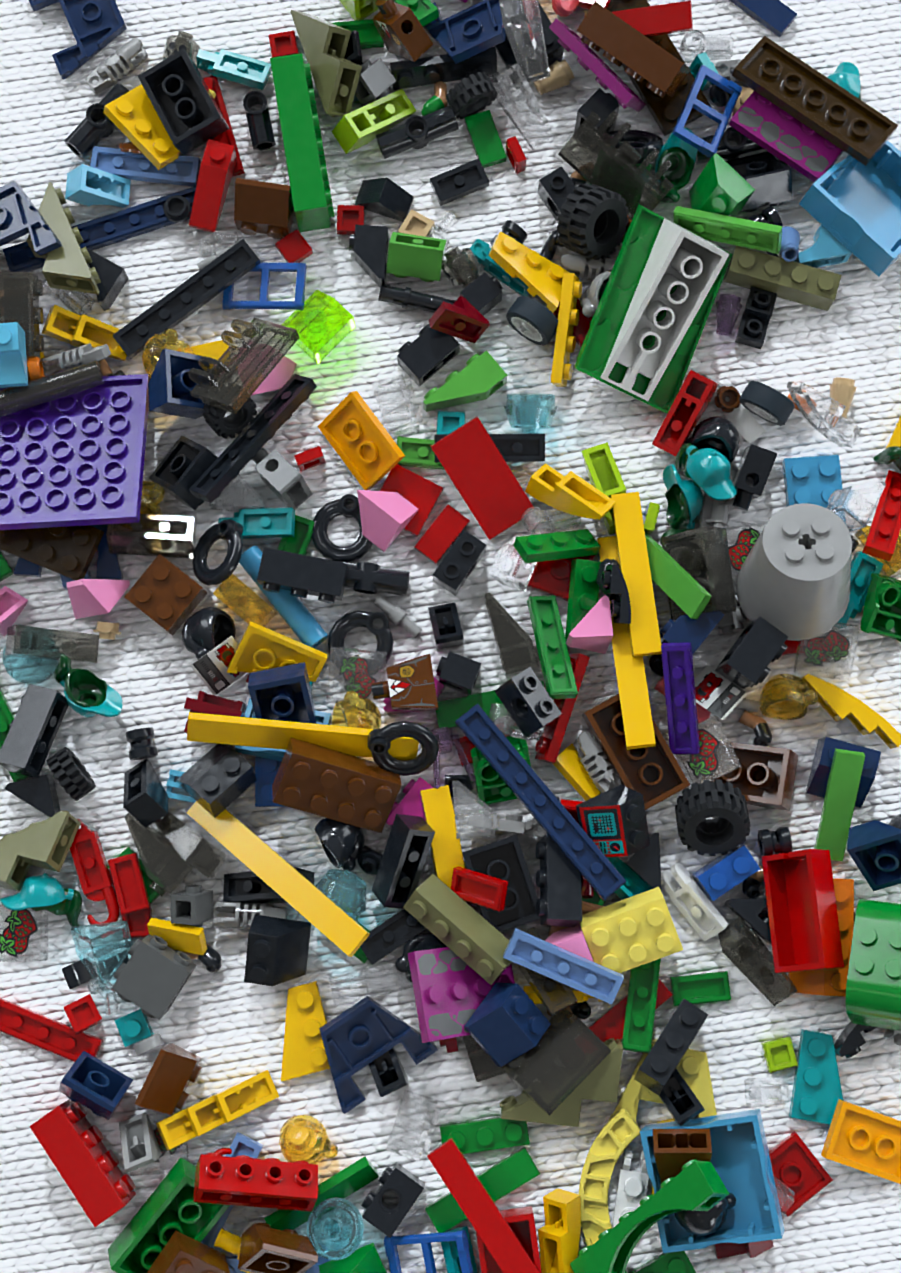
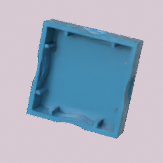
[799,141,901,277]
[640,1109,785,1253]

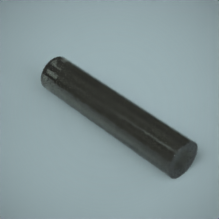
[0,360,105,417]

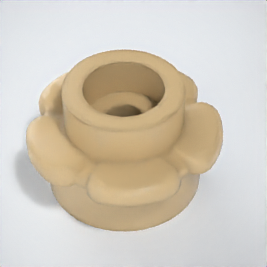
[93,621,121,640]

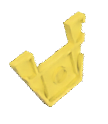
[608,1042,717,1122]

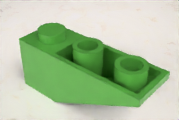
[423,350,508,412]

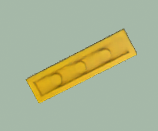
[551,273,582,387]

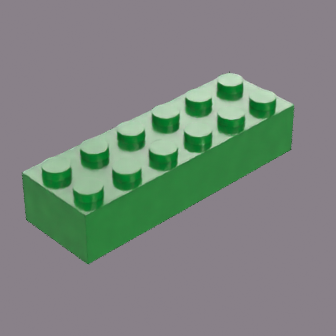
[270,53,335,233]

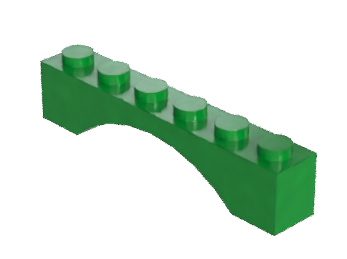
[570,1159,729,1273]

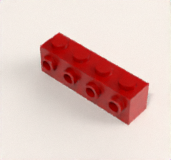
[193,1153,318,1212]

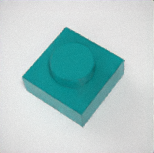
[689,52,719,92]
[437,411,465,434]
[114,1009,154,1047]

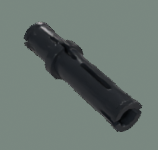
[378,283,456,313]

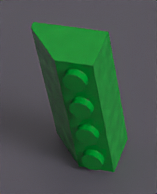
[108,1158,230,1273]

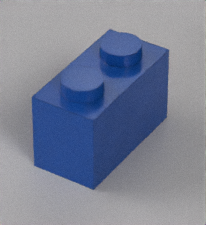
[692,844,760,901]

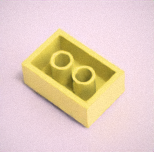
[580,887,683,973]

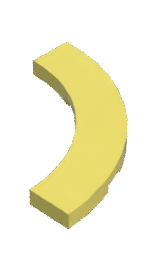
[579,1107,641,1246]

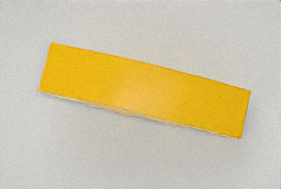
[798,674,901,749]
[420,785,468,902]
[156,1070,279,1150]

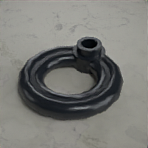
[600,129,664,164]
[312,494,373,563]
[192,519,243,586]
[327,610,394,675]
[368,721,439,776]

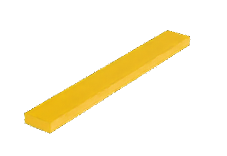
[597,536,656,750]
[187,712,419,760]
[186,801,370,957]

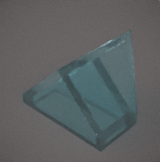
[70,921,133,991]

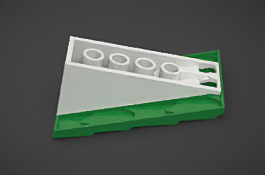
[574,204,733,414]

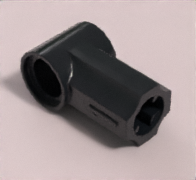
[243,91,276,151]

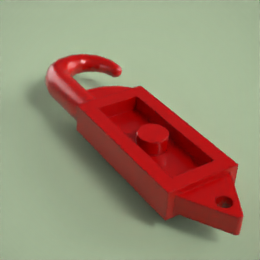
[70,819,120,930]

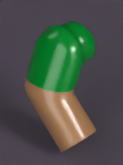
[421,82,448,116]

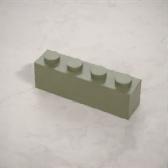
[724,246,842,311]
[403,874,512,985]

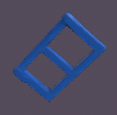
[672,65,742,158]
[222,263,307,310]
[384,1230,473,1273]

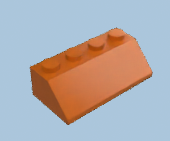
[788,879,854,996]

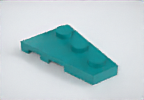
[789,1029,844,1125]

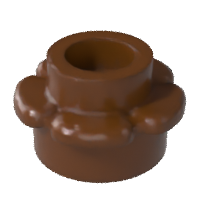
[714,386,740,413]

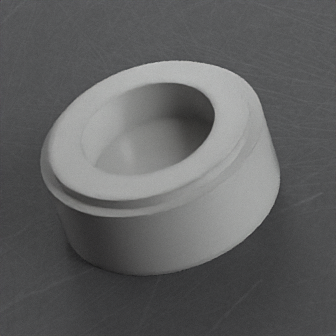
[133,1033,164,1055]

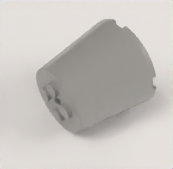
[736,503,852,641]

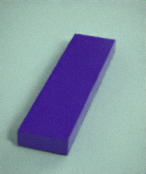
[661,642,700,754]

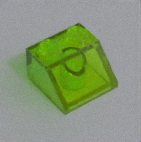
[279,290,355,364]

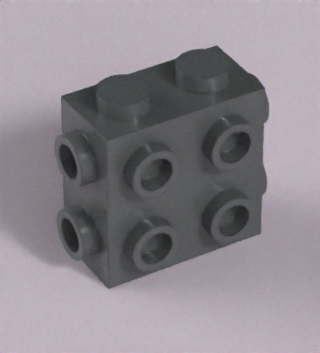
[111,934,197,1020]

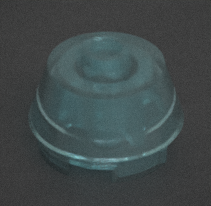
[503,393,558,434]
[315,869,367,921]
[306,1198,364,1260]

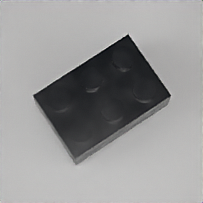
[138,48,230,155]
[714,617,788,689]
[462,834,540,932]

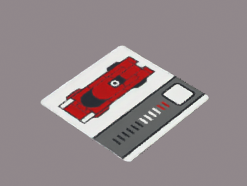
[191,636,247,695]
[694,666,747,720]

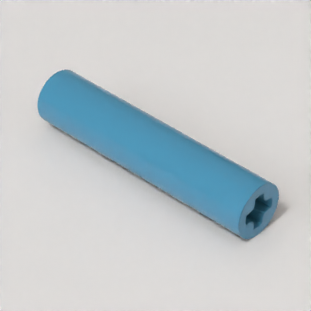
[239,545,328,649]

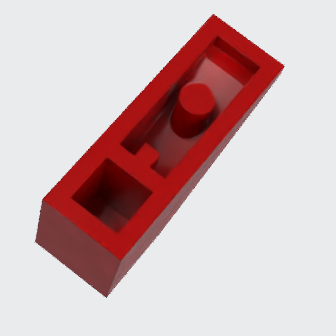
[189,139,237,233]
[652,370,719,457]

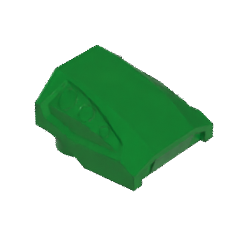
[860,572,901,642]
[470,736,531,808]

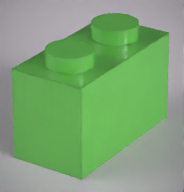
[386,232,446,282]

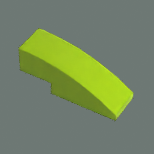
[581,442,626,535]

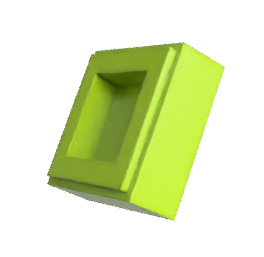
[643,502,660,535]
[761,1036,798,1073]

